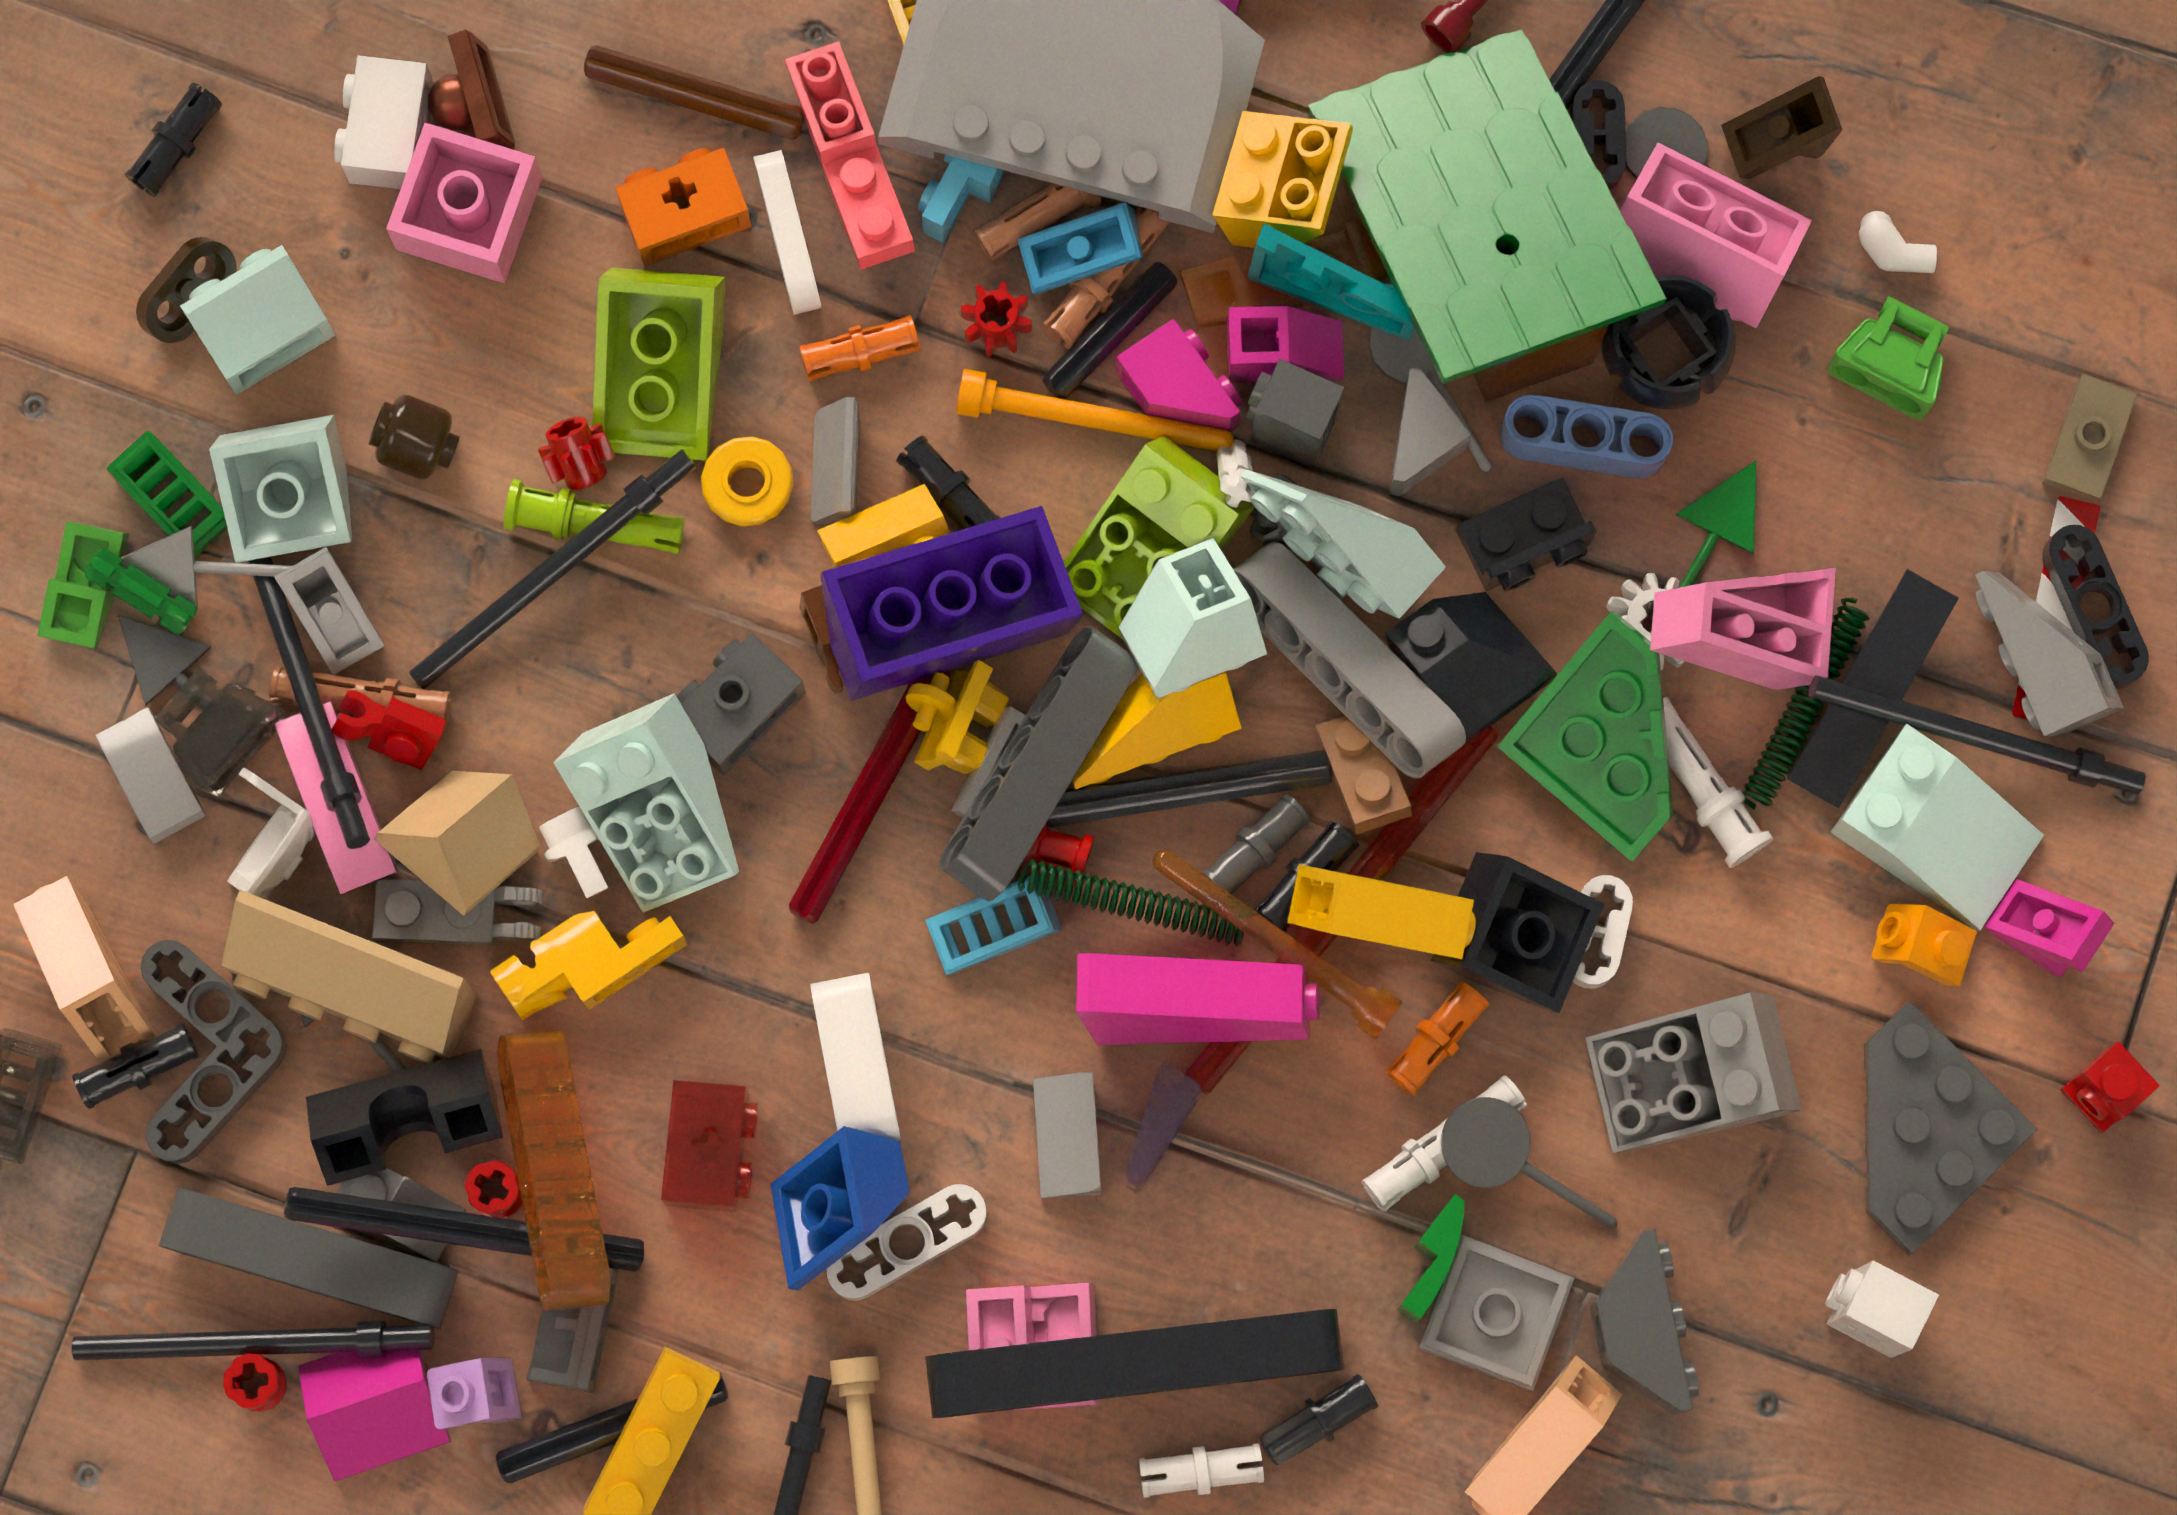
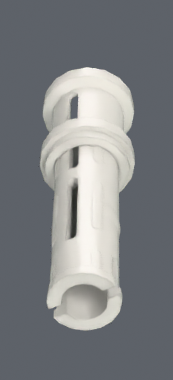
[1663,697,1773,868]

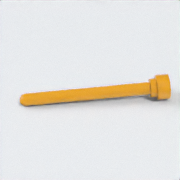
[956,368,1234,452]

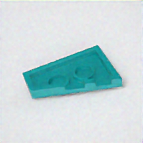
[1247,223,1414,341]

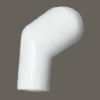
[1859,211,1937,273]

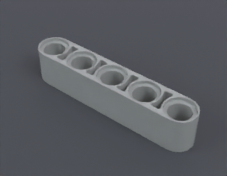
[1233,542,1466,779]

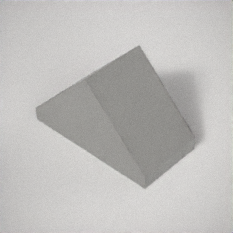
[1389,368,1471,496]

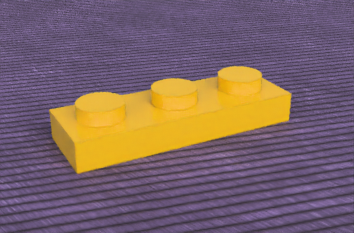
[583,1347,720,1515]

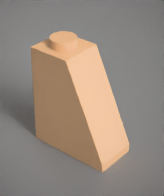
[13,876,156,1063]
[1465,1355,1623,1515]

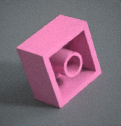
[386,123,542,284]

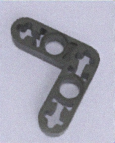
[141,940,287,1164]

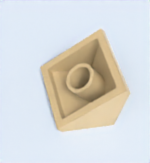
[374,771,541,916]

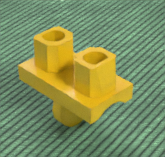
[906,660,1009,774]

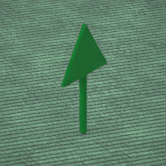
[1676,461,1756,588]

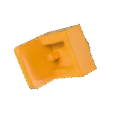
[1871,904,1977,987]

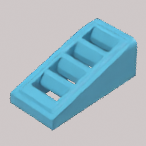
[925,876,1063,975]

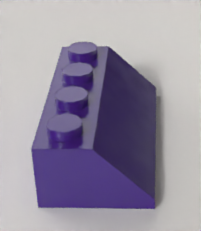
[820,506,1083,701]

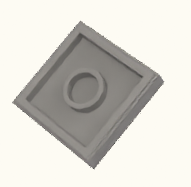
[1418,1234,1574,1392]

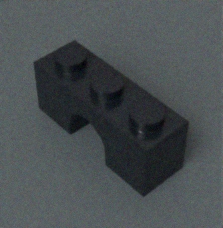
[306,1049,503,1186]

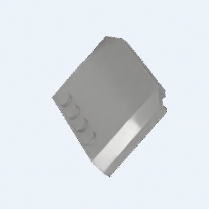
[878,0,1265,233]

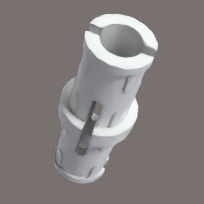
[1139,1443,1264,1498]

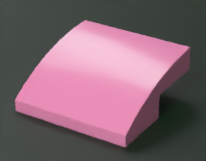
[966,1283,1101,1410]

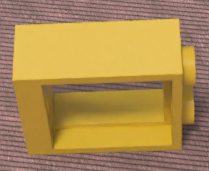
[1287,864,1476,959]

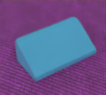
[1017,202,1143,295]

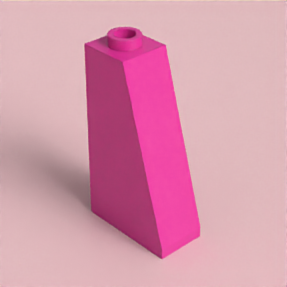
[1076,953,1320,1045]

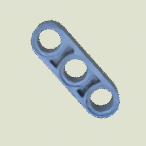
[1500,395,1673,479]

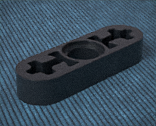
[2042,525,2149,689]

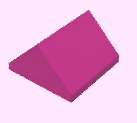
[298,1350,451,1482]

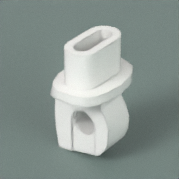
[539,807,608,899]

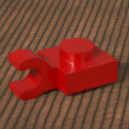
[332,690,447,770]

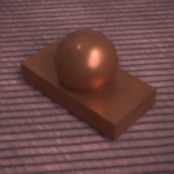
[428,29,515,150]

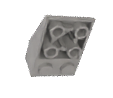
[1585,992,1802,1153]

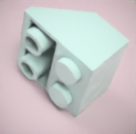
[180,245,336,395]
[1119,538,1267,699]

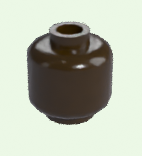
[368,395,460,479]

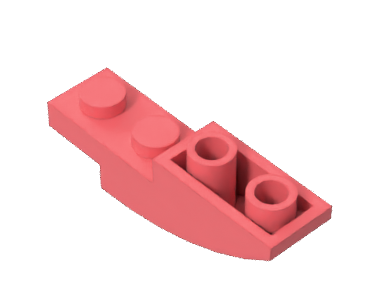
[785,41,915,270]

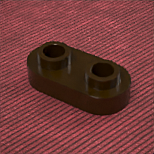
[136,237,237,343]

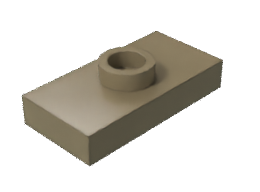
[2042,373,2137,504]

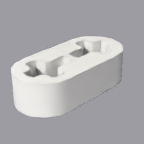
[1573,875,1633,989]

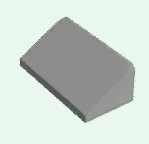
[811,397,860,525]
[1033,1071,1101,1199]

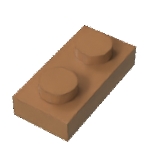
[1315,716,1412,835]

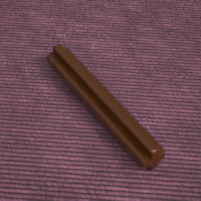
[584,45,805,140]

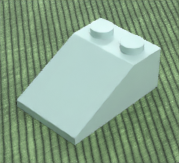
[1830,724,2044,932]

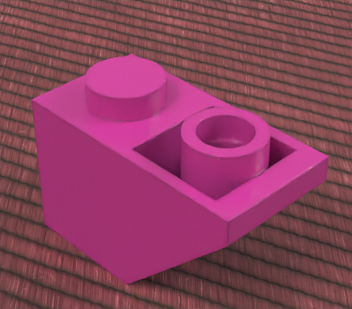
[1226,306,1344,383]
[1115,319,1242,432]

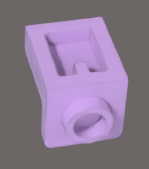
[427,1358,521,1429]

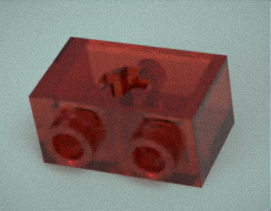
[661,1080,758,1212]

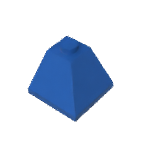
[770,1126,910,1291]

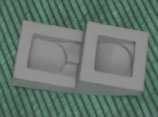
[95,707,206,844]

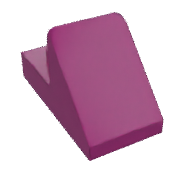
[1984,879,2115,977]

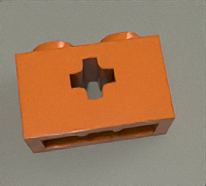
[615,147,752,267]

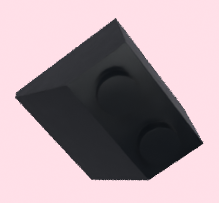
[1431,852,1605,1014]

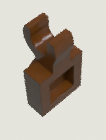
[799,585,843,694]

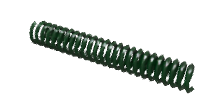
[1742,597,1870,810]
[1018,859,1246,947]

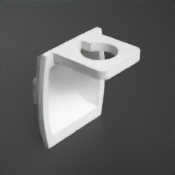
[227,767,314,898]

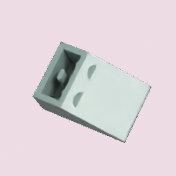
[1240,469,1446,619]
[553,693,739,913]

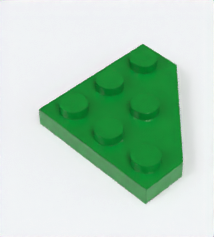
[1497,610,1673,862]

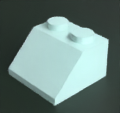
[209,415,352,563]

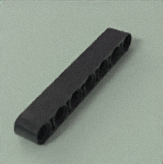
[925,1309,1345,1418]

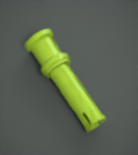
[503,479,685,554]

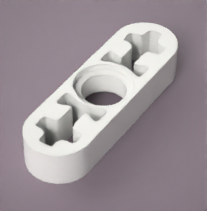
[753,150,822,315]
[827,1184,987,1301]

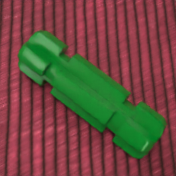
[85,548,197,635]

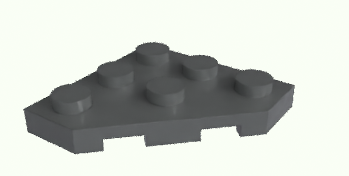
[1864,1001,2038,1256]

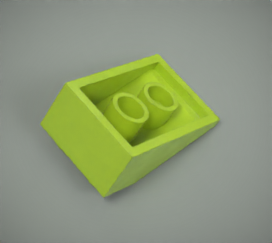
[592,267,726,461]

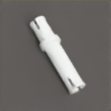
[1361,1075,1527,1212]

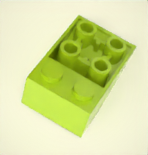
[1064,435,1255,639]

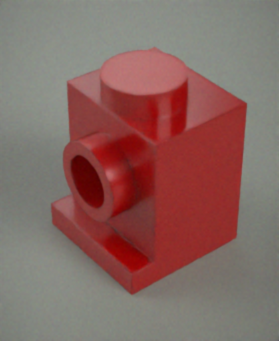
[2060,1041,2160,1134]

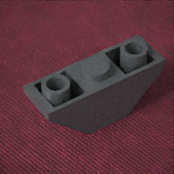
[1590,1229,1699,1415]

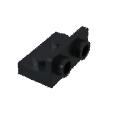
[1456,477,1596,592]

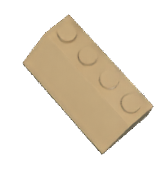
[221,890,478,1064]

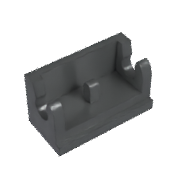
[527,1259,618,1393]

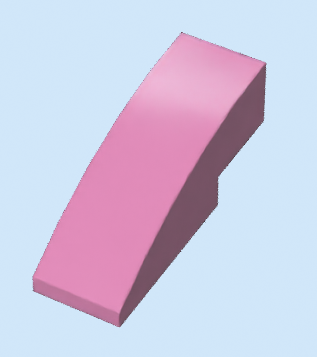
[275,701,397,894]

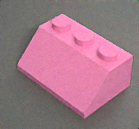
[1620,143,1812,328]

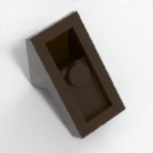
[1721,76,1842,179]

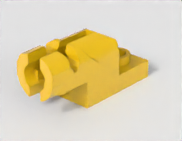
[490,911,688,1020]

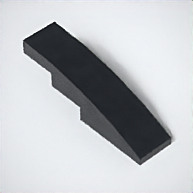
[1787,568,1959,808]

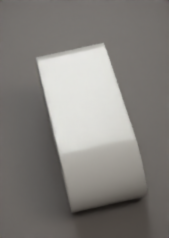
[810,972,901,1142]

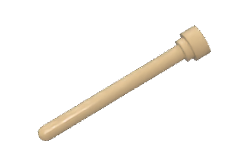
[830,1356,882,1515]

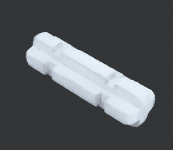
[1216,439,1255,508]

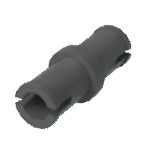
[1200,794,1311,901]

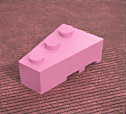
[1650,568,1836,690]

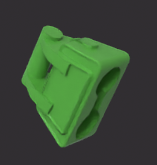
[1826,296,1949,420]

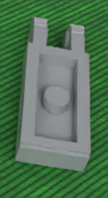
[372,879,543,946]

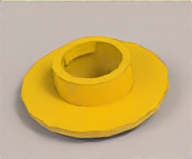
[701,436,794,527]

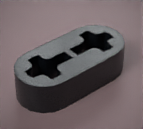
[1570,80,1626,190]

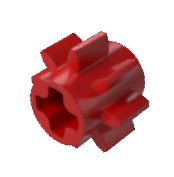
[961,281,1032,357]
[538,417,615,490]

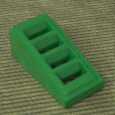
[106,430,227,559]

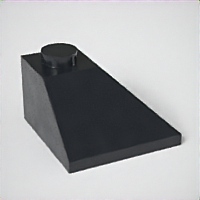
[1386,592,1557,746]

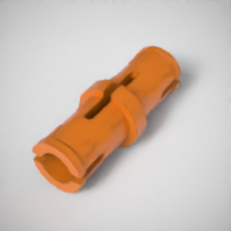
[799,315,921,382]
[1385,981,1489,1096]

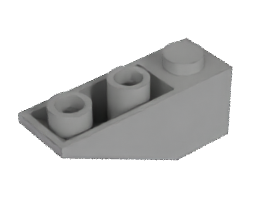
[1975,571,2124,736]

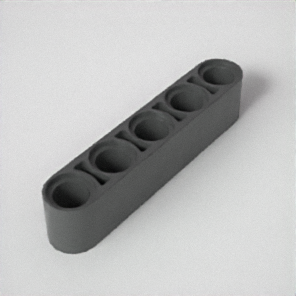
[939,626,1138,902]
[158,1187,459,1329]

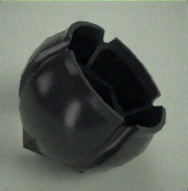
[1601,275,1736,410]

